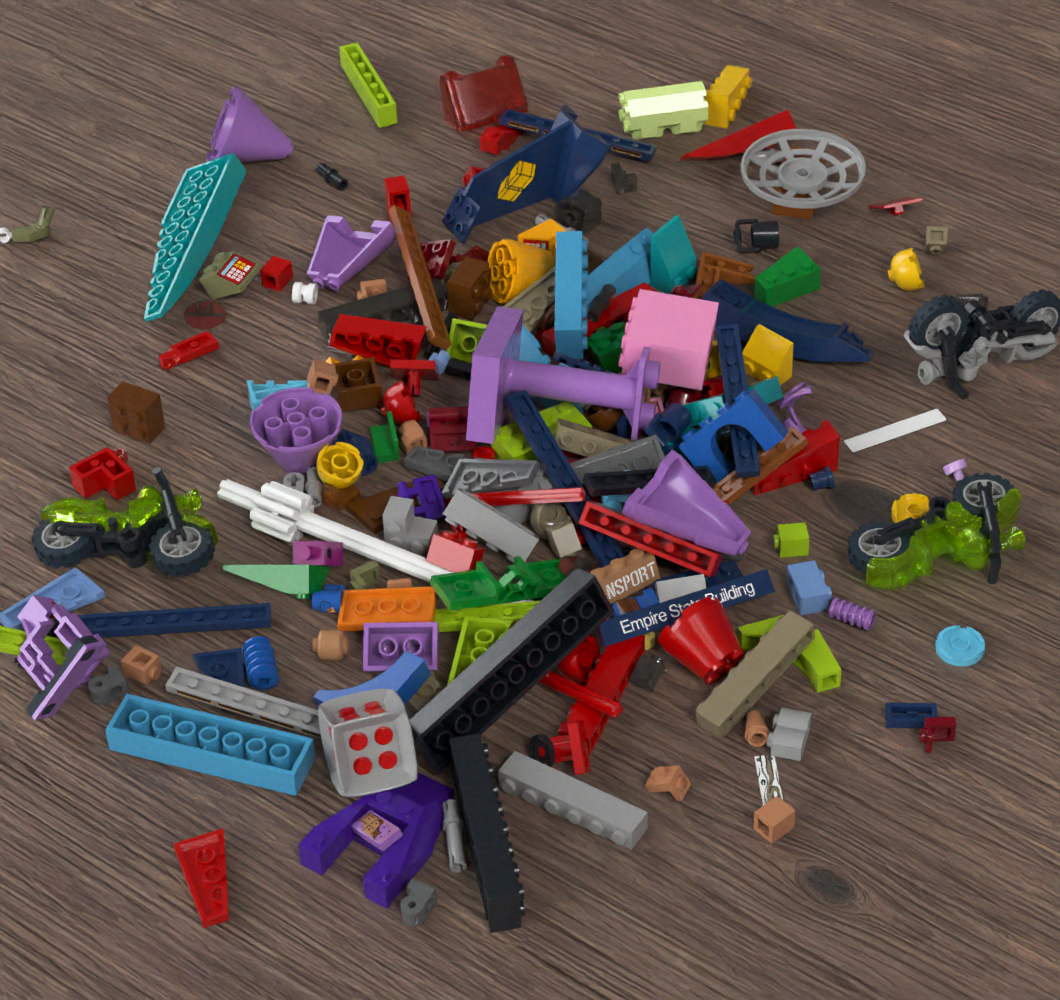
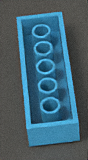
[555,231,588,359]

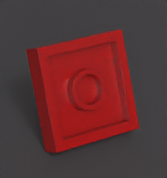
[390,359,439,397]

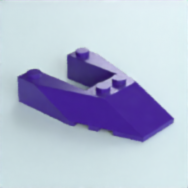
[298,772,454,908]

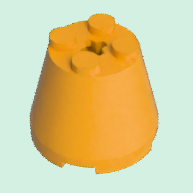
[488,239,556,303]

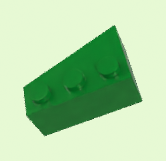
[754,246,821,307]

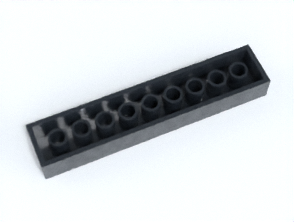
[409,568,614,775]

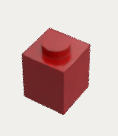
[260,255,293,292]

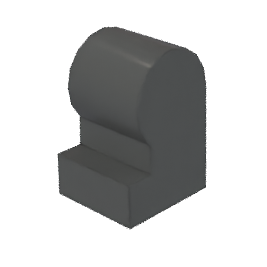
[88,665,129,705]
[400,879,437,927]

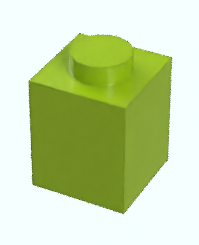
[773,522,809,558]

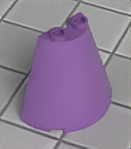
[307,215,396,291]

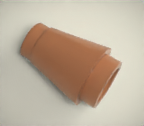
[745,711,770,747]

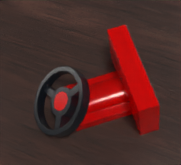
[529,720,591,775]

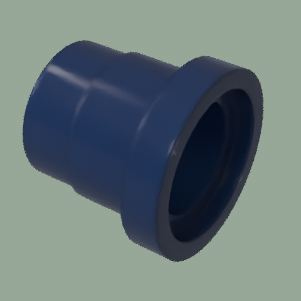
[809,466,835,491]

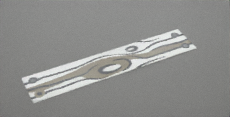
[754,755,789,832]

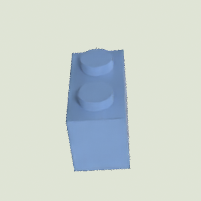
[786,560,832,616]

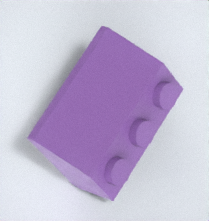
[363,622,440,672]

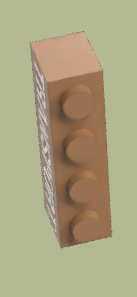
[590,548,660,604]

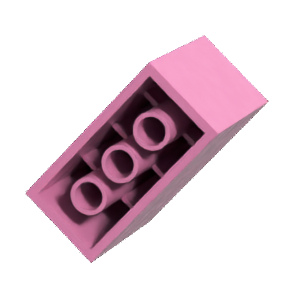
[619,289,719,390]

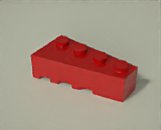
[750,420,840,496]

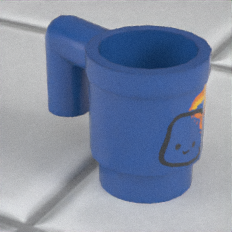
[312,584,346,614]

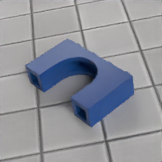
[678,388,788,484]

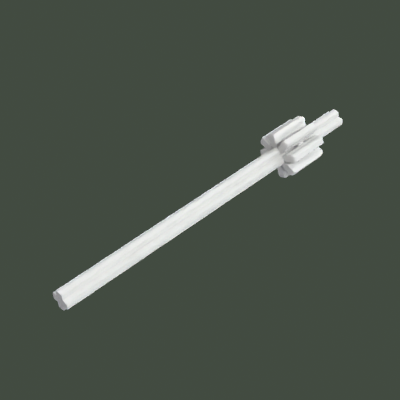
[217,479,532,605]

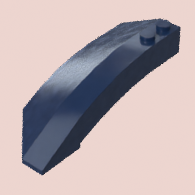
[702,279,875,362]

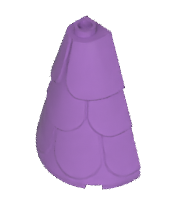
[622,449,751,556]

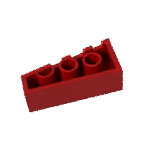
[329,314,427,367]

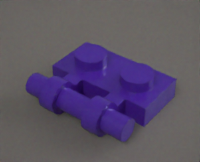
[397,475,447,522]

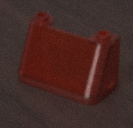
[439,55,529,131]

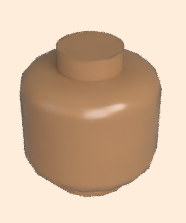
[313,629,349,661]

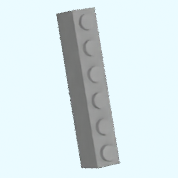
[498,751,648,850]

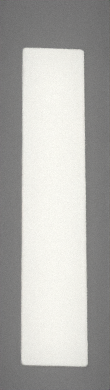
[844,409,947,452]

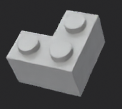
[383,496,438,556]

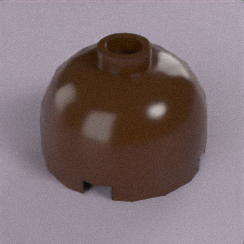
[583,405,624,432]

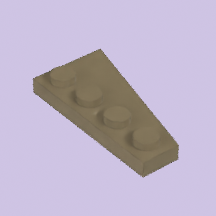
[492,267,556,333]

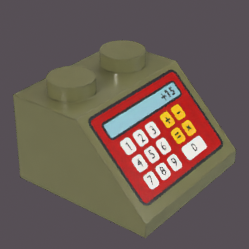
[199,251,262,300]

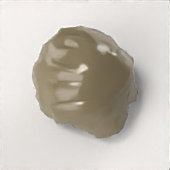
[531,502,573,539]

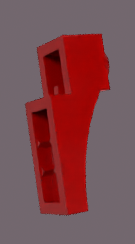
[479,124,524,155]

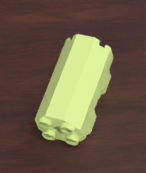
[619,81,708,140]

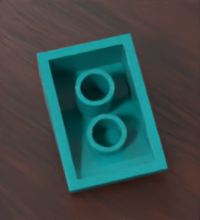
[651,215,697,294]

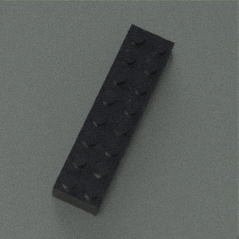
[449,733,525,933]

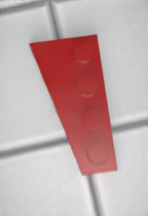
[173,828,229,928]

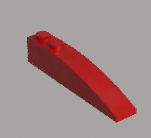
[680,109,796,161]

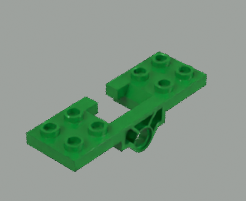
[430,556,572,611]

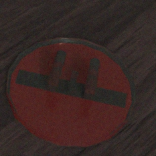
[184,300,227,329]
[558,555,600,577]

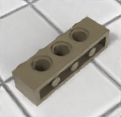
[552,418,635,457]

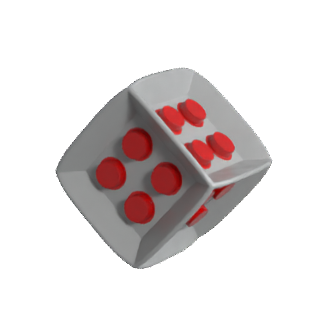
[318,689,418,797]

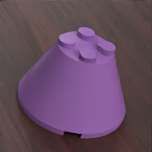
[250,387,342,474]

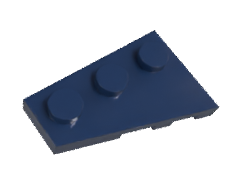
[192,648,245,712]

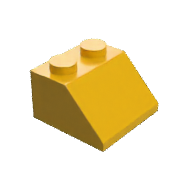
[742,324,794,385]

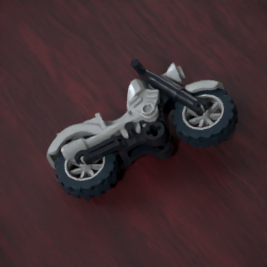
[904,289,1060,399]

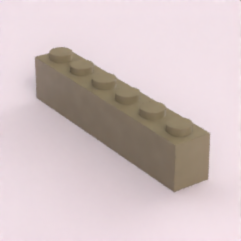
[695,610,815,740]

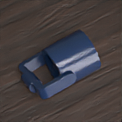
[645,403,692,454]
[337,429,378,476]

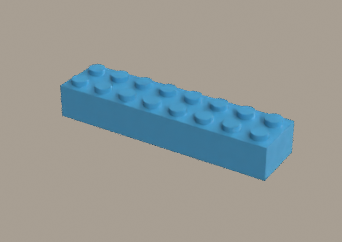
[105,694,316,796]

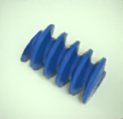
[242,636,280,691]

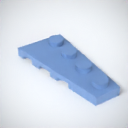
[0,567,105,630]

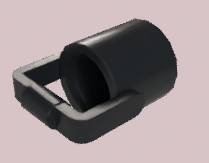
[733,218,779,254]

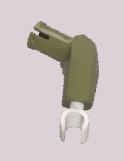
[0,205,55,243]

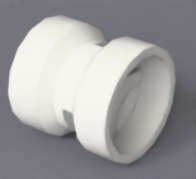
[292,282,318,305]

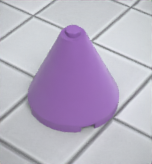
[206,86,294,163]

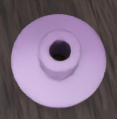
[943,458,968,482]

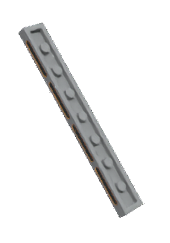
[165,667,322,739]

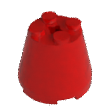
[658,597,745,685]

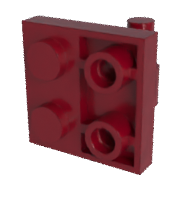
[408,239,462,281]
[429,406,476,453]

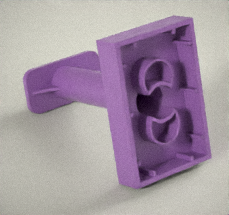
[466,306,661,444]

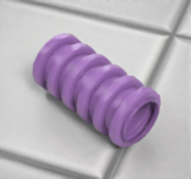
[828,597,876,631]

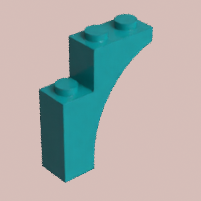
[683,376,783,427]

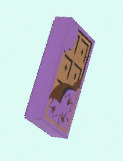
[351,810,403,851]

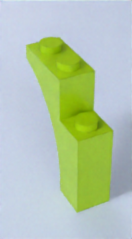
[738,615,842,693]

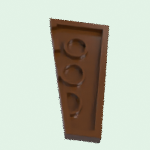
[346,474,445,535]

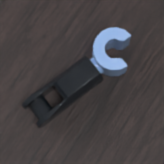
[429,349,472,381]

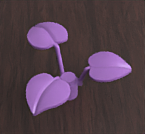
[730,382,813,444]

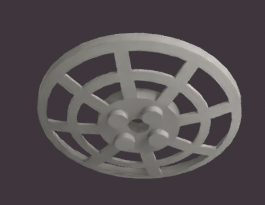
[741,129,866,209]

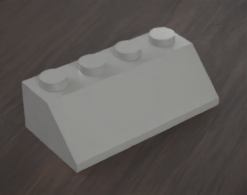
[443,487,540,562]

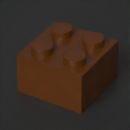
[447,257,492,321]
[333,357,383,412]
[107,381,165,444]

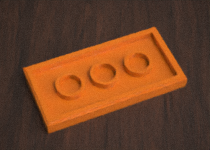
[337,586,438,632]

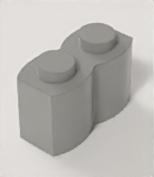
[767,707,812,761]

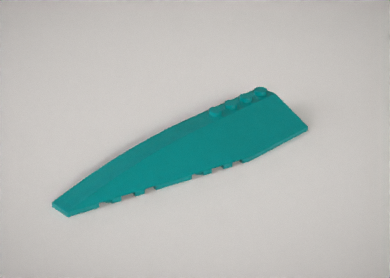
[144,152,247,322]

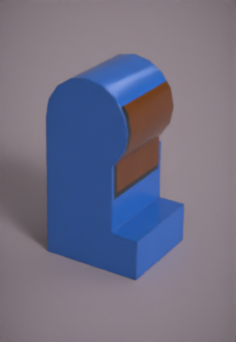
[612,588,660,618]

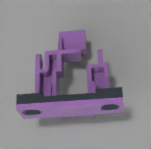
[17,595,110,720]

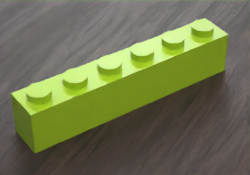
[339,42,397,128]

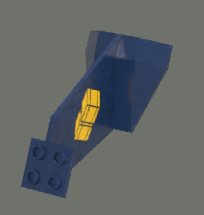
[442,105,610,243]

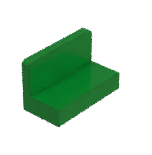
[370,411,399,463]

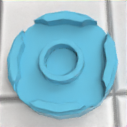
[935,625,985,667]

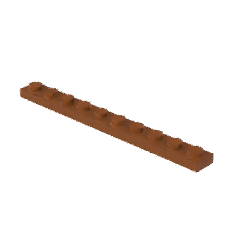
[389,205,452,350]

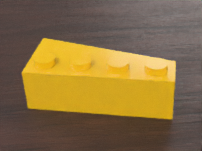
[705,65,752,129]

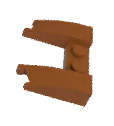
[692,252,757,300]

